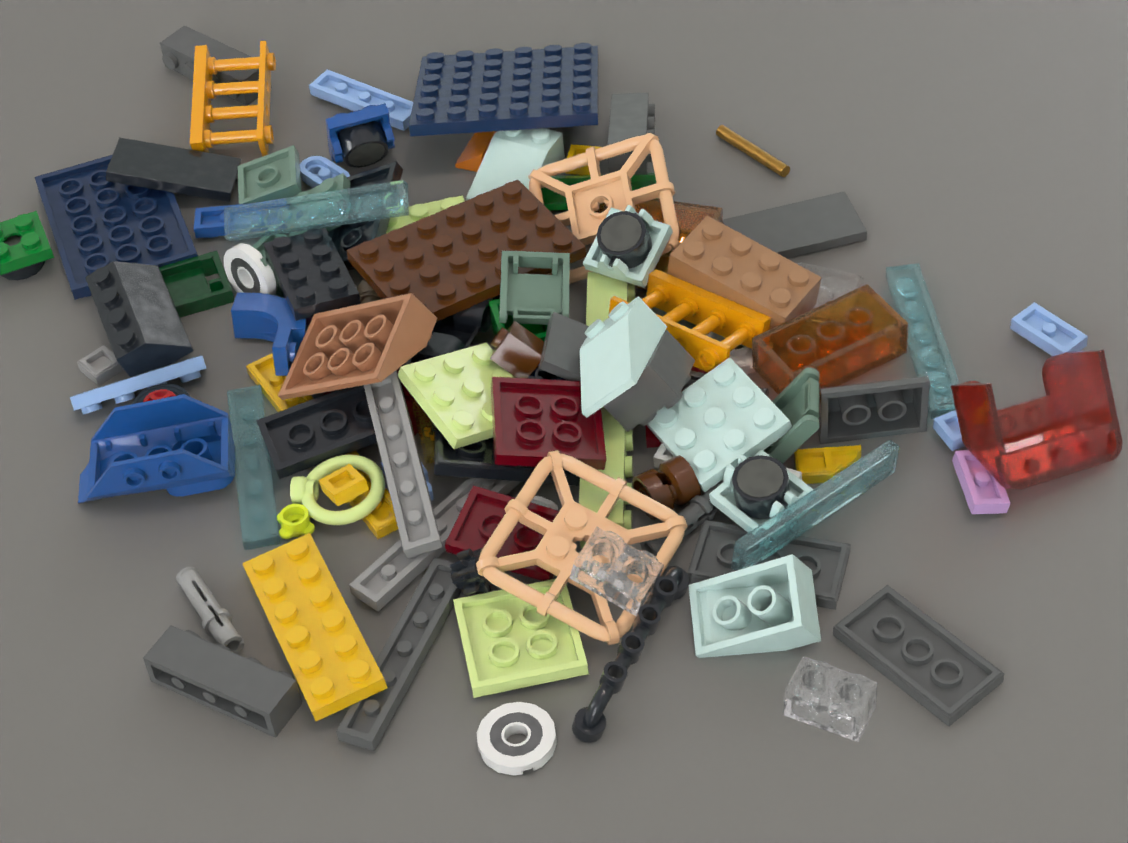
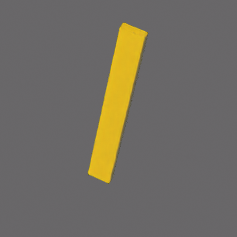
[246,353,398,539]

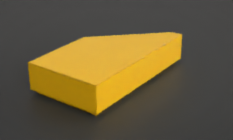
[794,445,861,484]

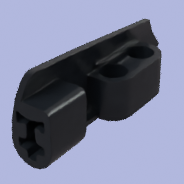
[402,295,500,366]

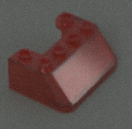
[951,350,1123,490]

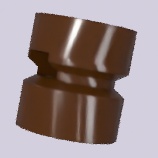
[632,455,701,520]

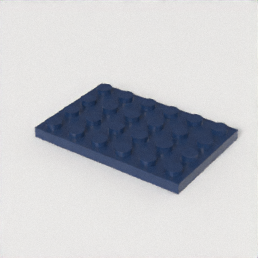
[35,155,198,300]

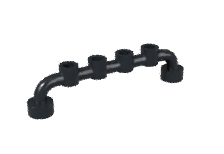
[572,566,689,743]

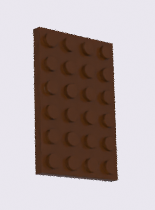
[347,179,586,322]

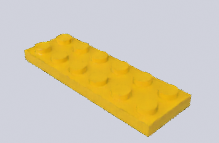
[242,533,388,722]

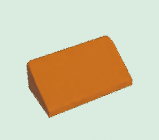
[455,131,497,172]

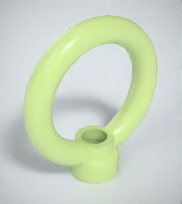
[290,454,385,525]

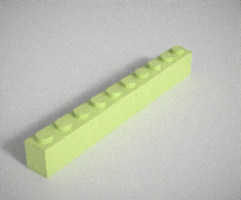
[579,272,636,548]

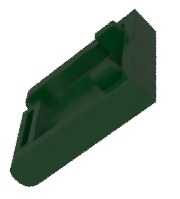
[159,250,234,318]

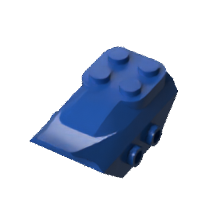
[78,394,235,504]

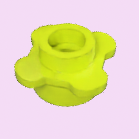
[277,504,315,539]

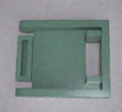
[499,251,570,325]
[763,368,820,464]

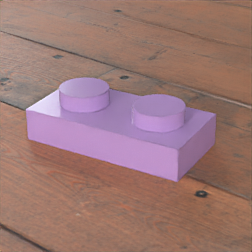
[952,450,1010,514]

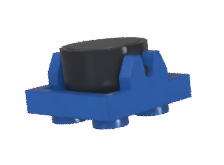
[326,103,395,168]

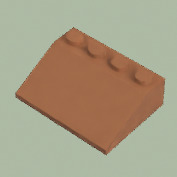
[278,293,437,400]

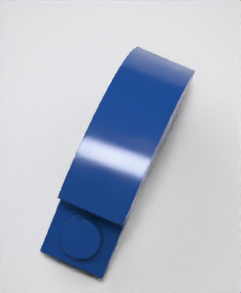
[231,292,307,376]

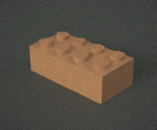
[667,215,822,345]

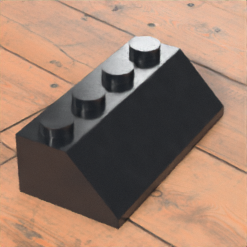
[85,261,194,377]

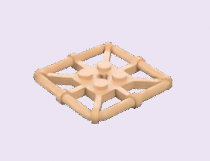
[528,133,680,284]
[476,450,687,645]

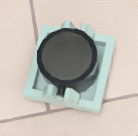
[583,205,673,288]
[709,450,815,544]

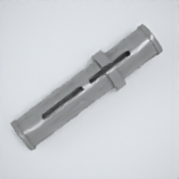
[176,567,244,653]

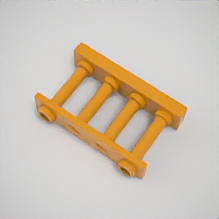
[190,41,276,157]
[608,269,771,372]

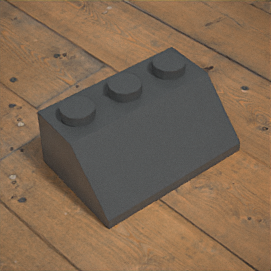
[817,376,930,444]

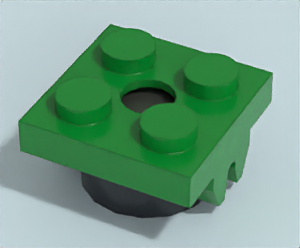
[0,211,54,280]

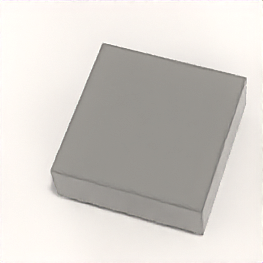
[77,345,124,386]

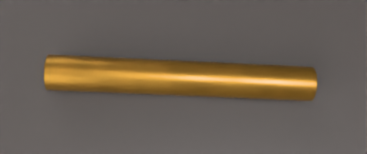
[716,125,790,177]

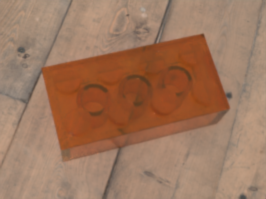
[752,284,908,395]

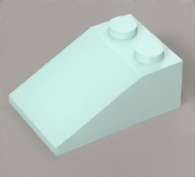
[466,128,565,201]
[580,296,667,418]
[688,554,821,658]

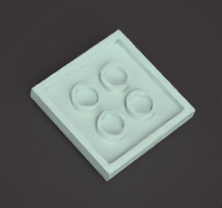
[647,357,792,492]

